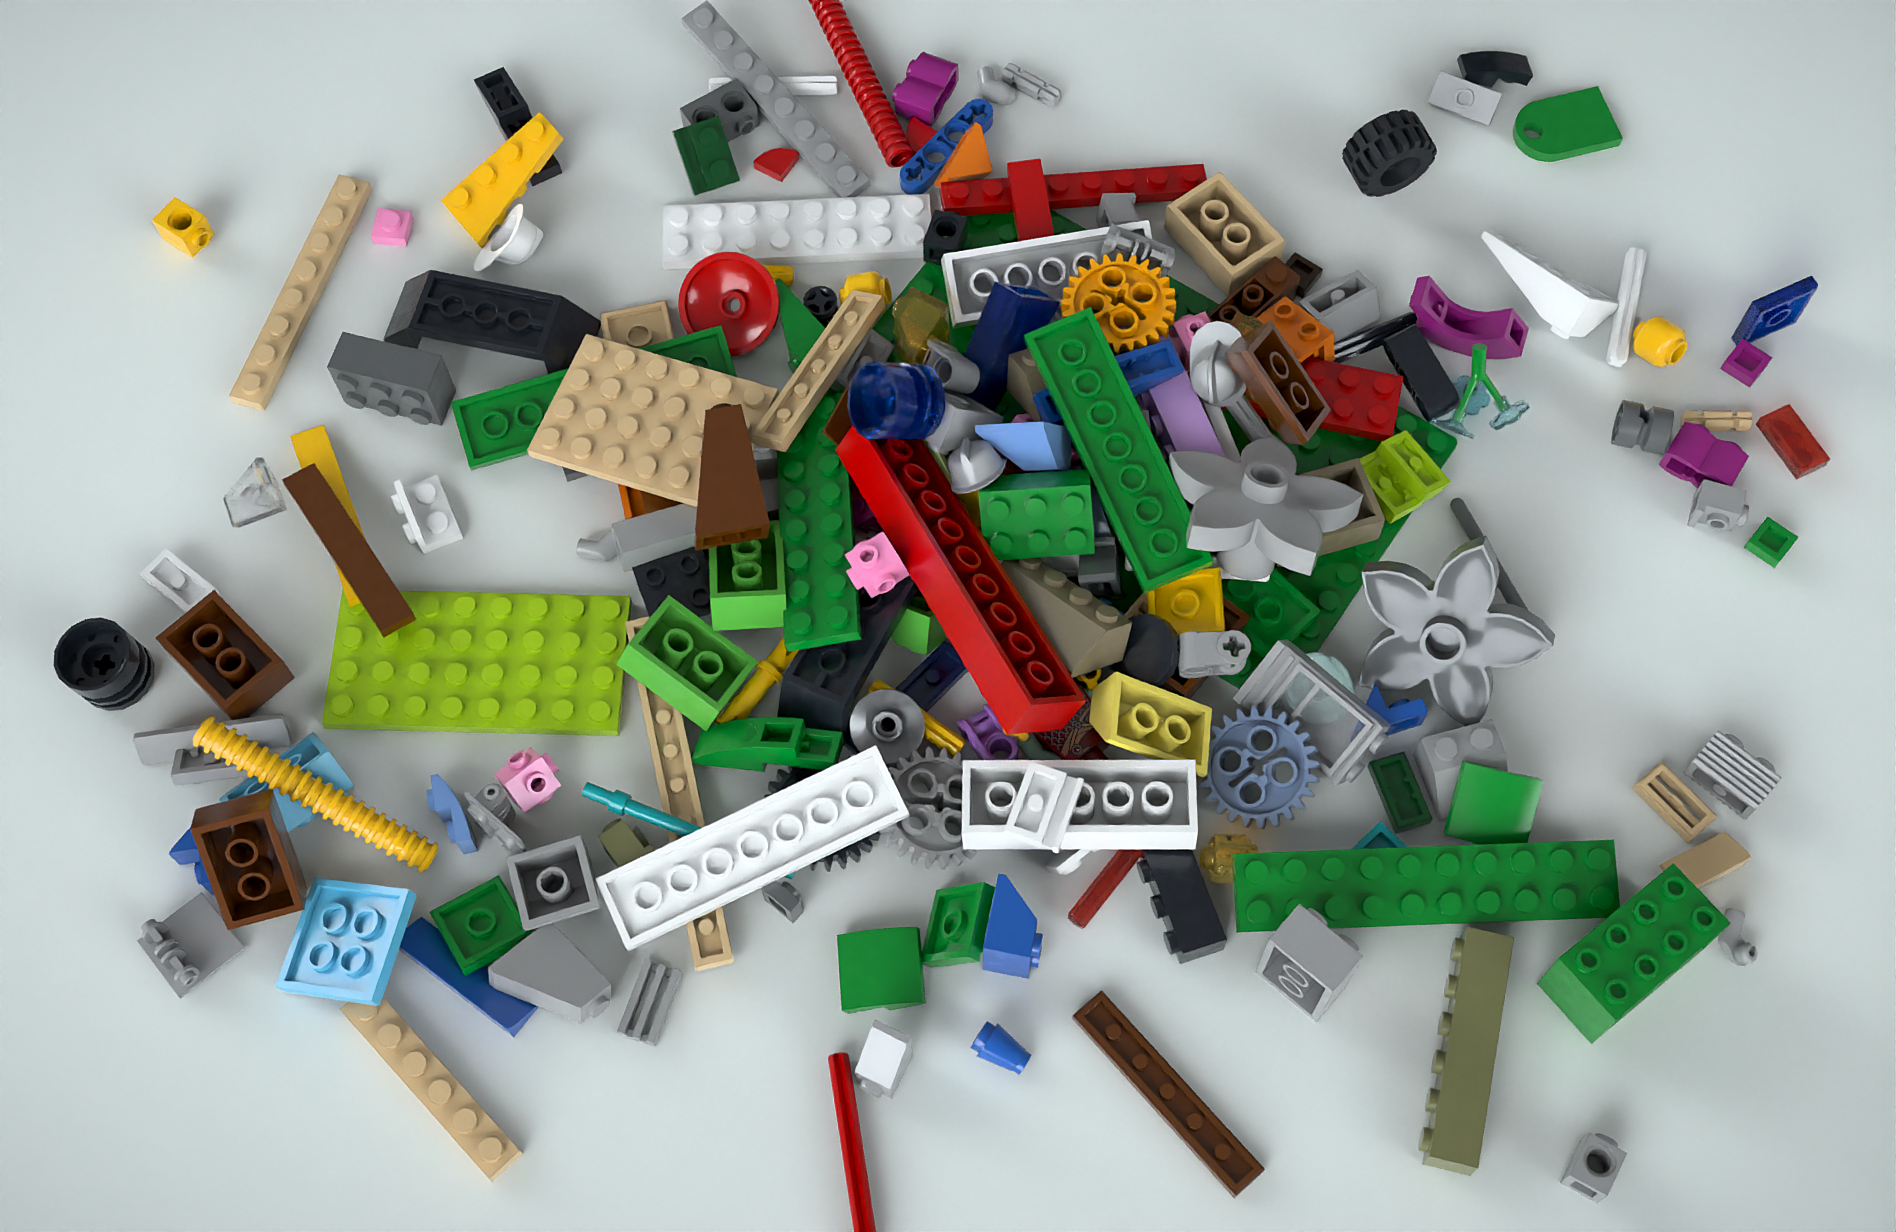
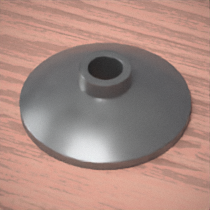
[850,689,925,764]

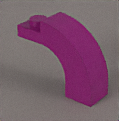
[1409,276,1529,359]

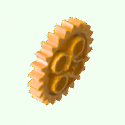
[1060,253,1176,356]

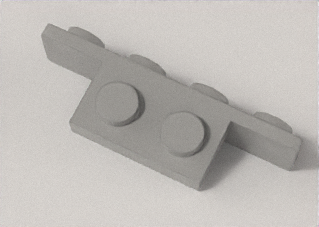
[133,714,292,786]

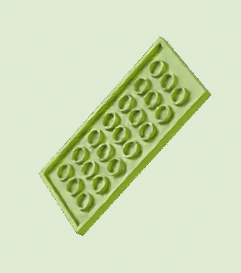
[322,589,632,736]

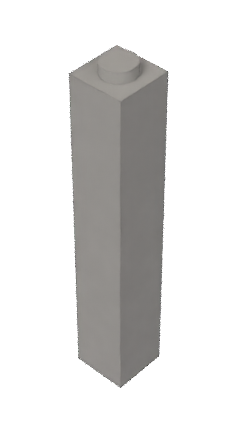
[612,477,779,572]

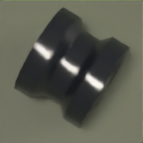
[803,286,838,328]

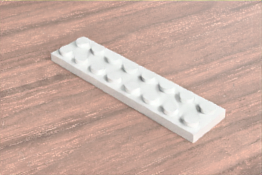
[662,194,931,270]
[595,745,910,951]

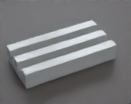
[617,959,683,1046]

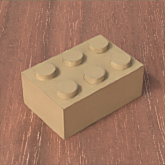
[1164,172,1285,297]

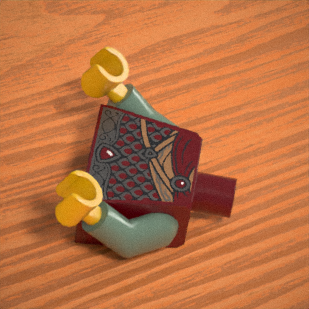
[1003,668,1110,760]

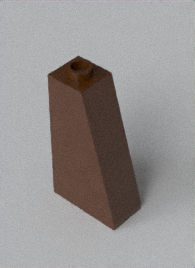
[694,403,770,551]

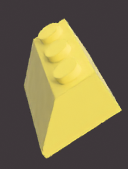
[1089,672,1212,777]

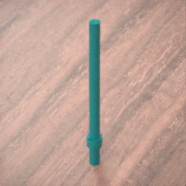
[582,782,797,880]

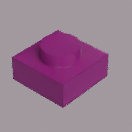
[1720,339,1773,388]

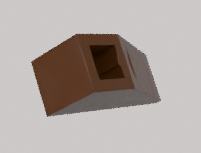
[1207,256,1301,331]

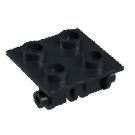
[632,547,711,618]

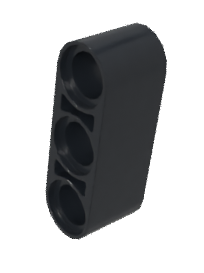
[1382,324,1461,423]

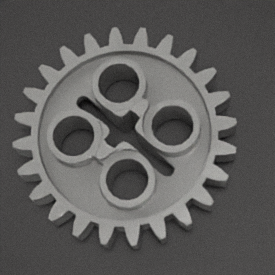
[879,747,977,870]

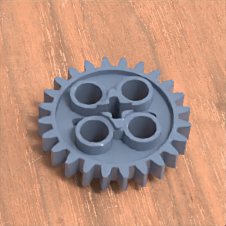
[1199,706,1321,829]

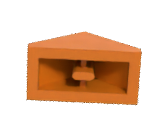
[933,122,993,188]

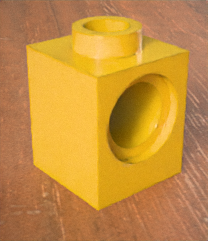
[152,197,215,258]

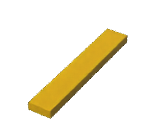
[290,424,366,607]

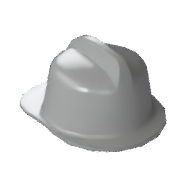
[1190,321,1246,407]
[948,438,1008,494]

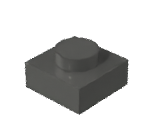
[761,880,803,923]

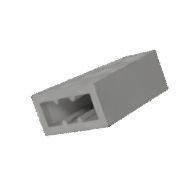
[488,923,611,1024]

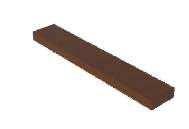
[282,463,416,638]
[1072,990,1265,1199]

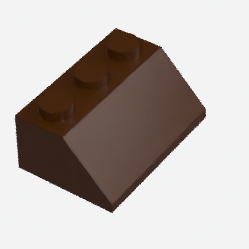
[1225,320,1331,445]

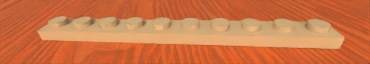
[625,617,734,972]

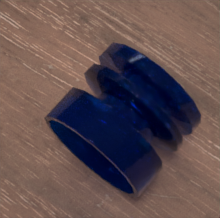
[847,362,945,440]

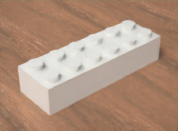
[941,220,1152,328]
[962,760,1198,849]

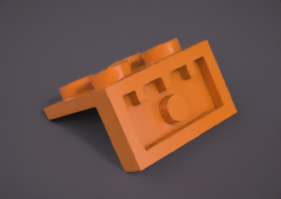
[1240,296,1335,363]

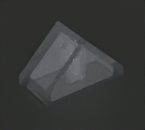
[223,457,287,528]

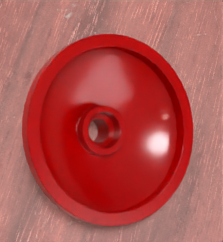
[678,252,780,356]

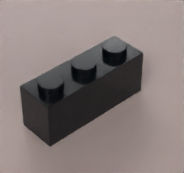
[1136,849,1227,964]

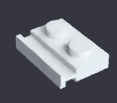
[1004,761,1084,854]

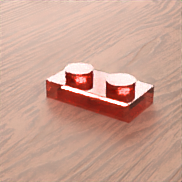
[1756,404,1830,480]

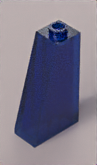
[963,281,1060,411]

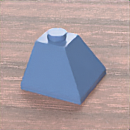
[975,421,1071,473]

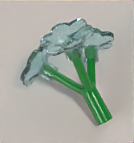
[1431,343,1530,439]

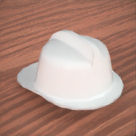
[474,204,543,272]

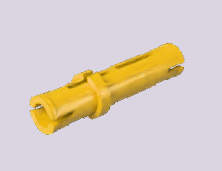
[715,636,798,724]

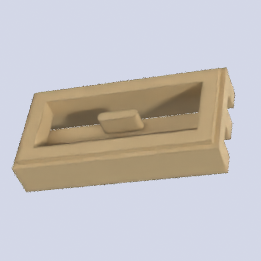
[1632,762,1717,843]

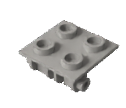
[1097,224,1176,303]
[464,783,528,856]
[137,892,245,999]

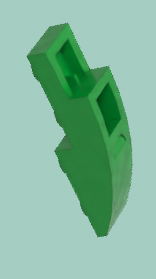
[691,717,844,772]

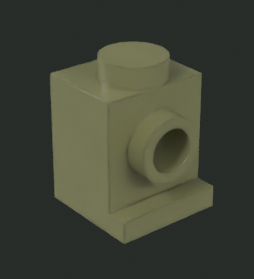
[598,819,655,868]

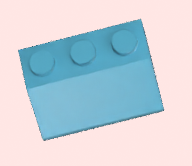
[219,732,354,832]

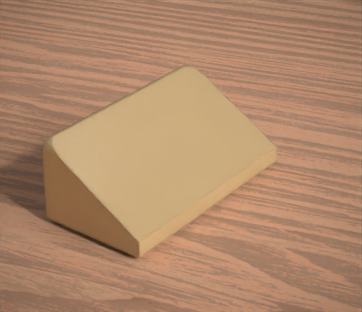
[1660,831,1752,889]

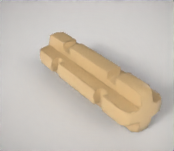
[1680,410,1753,431]

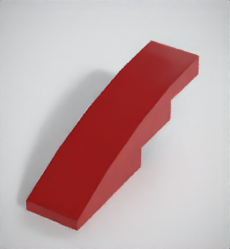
[1007,158,1054,242]

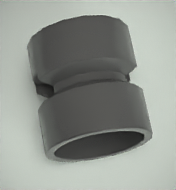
[1611,400,1674,455]

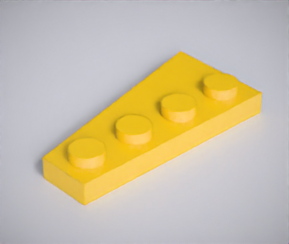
[440,112,564,248]

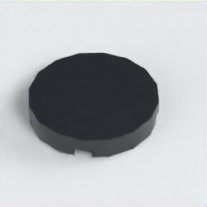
[1112,614,1180,687]

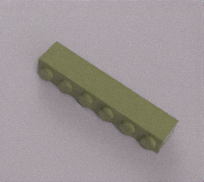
[1418,927,1514,1176]

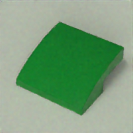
[1443,760,1544,844]
[837,927,926,1014]

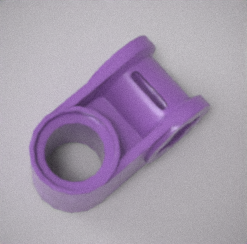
[956,703,1018,760]

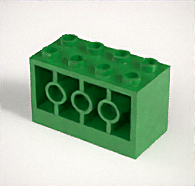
[1537,863,1731,1044]

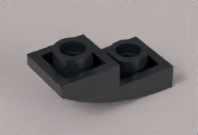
[1457,51,1533,88]

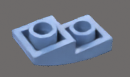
[426,774,478,854]

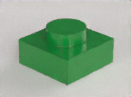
[1744,517,1798,568]

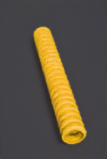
[192,715,439,874]

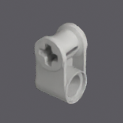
[915,338,980,394]
[1177,630,1251,678]

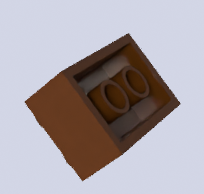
[156,590,295,720]
[190,789,308,930]

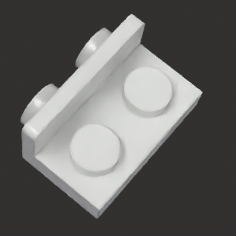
[391,475,463,554]

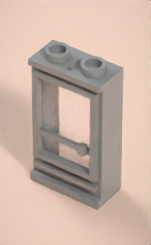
[1233,639,1391,785]

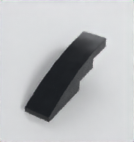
[474,67,562,186]

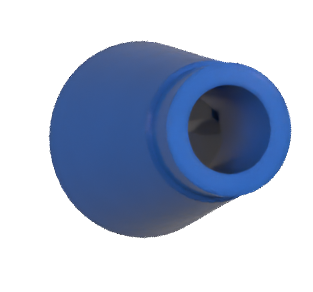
[970,1021,1032,1075]

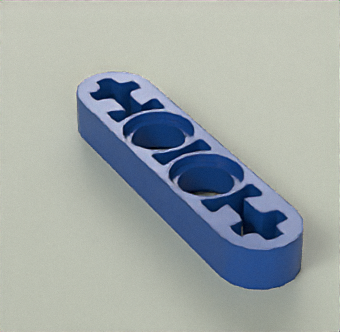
[899,99,993,195]

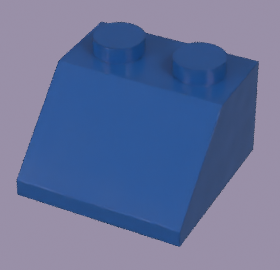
[983,873,1043,979]

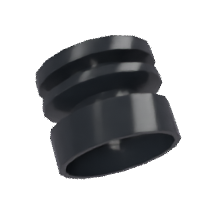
[53,617,155,711]

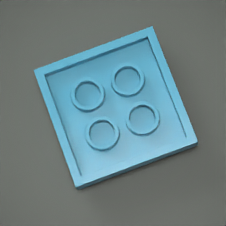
[275,877,417,1006]

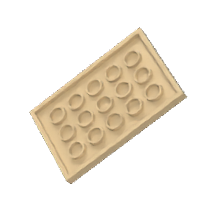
[527,334,779,507]

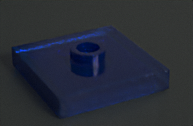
[1731,276,1818,346]

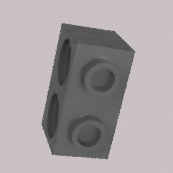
[680,79,759,142]

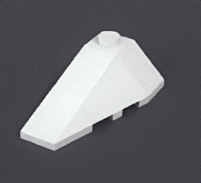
[1481,231,1619,339]

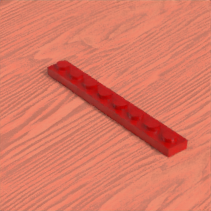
[939,164,1207,216]

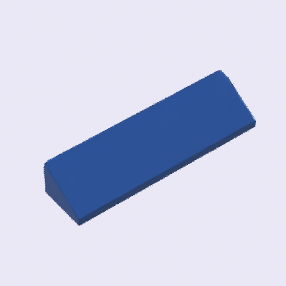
[399,916,538,1038]

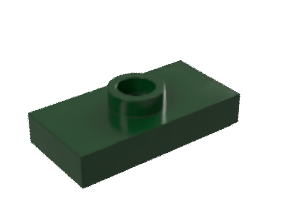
[1367,751,1433,834]

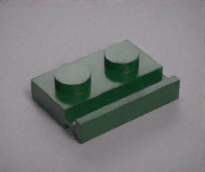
[672,116,740,196]

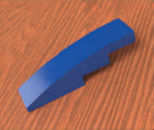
[1033,339,1185,426]

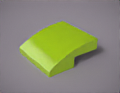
[1360,430,1451,524]

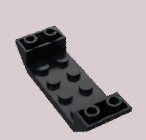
[384,270,601,374]
[777,540,922,748]

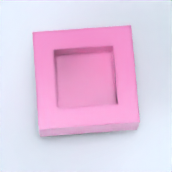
[371,208,414,246]

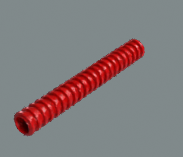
[808,0,914,168]

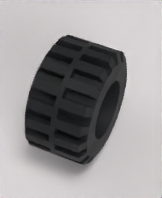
[1342,109,1437,197]

